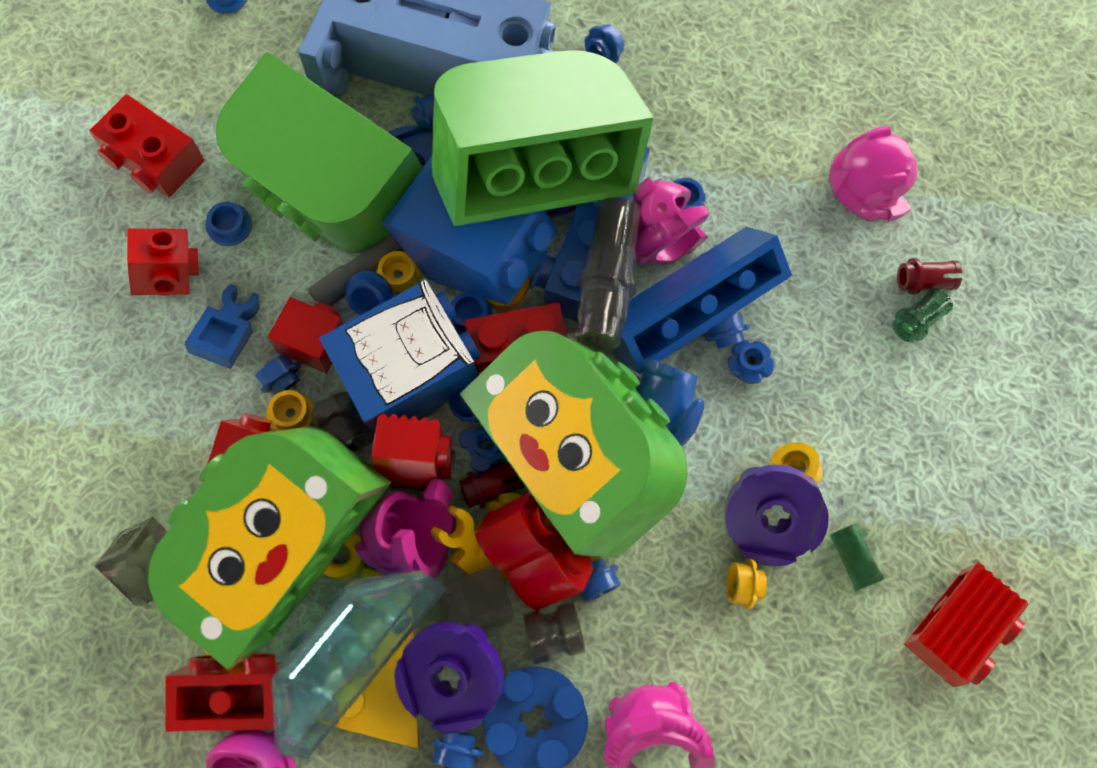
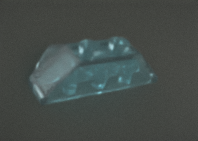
[272,570,447,759]

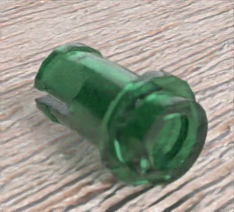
[892,288,953,342]
[829,523,885,591]

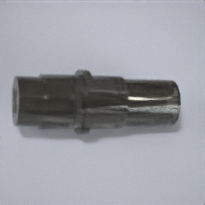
[576,197,641,349]

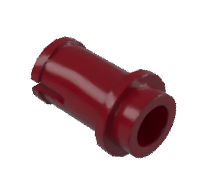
[897,258,962,295]
[459,462,525,509]

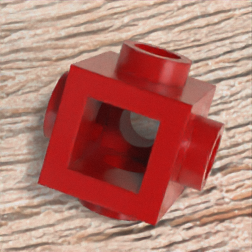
[127,228,199,296]

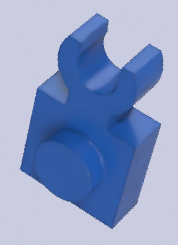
[185,284,260,369]

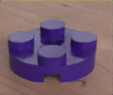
[724,465,829,566]
[395,622,504,733]

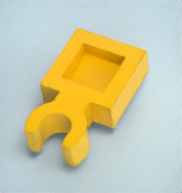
[431,506,506,594]

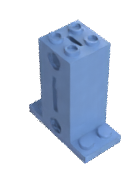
[298,0,556,97]

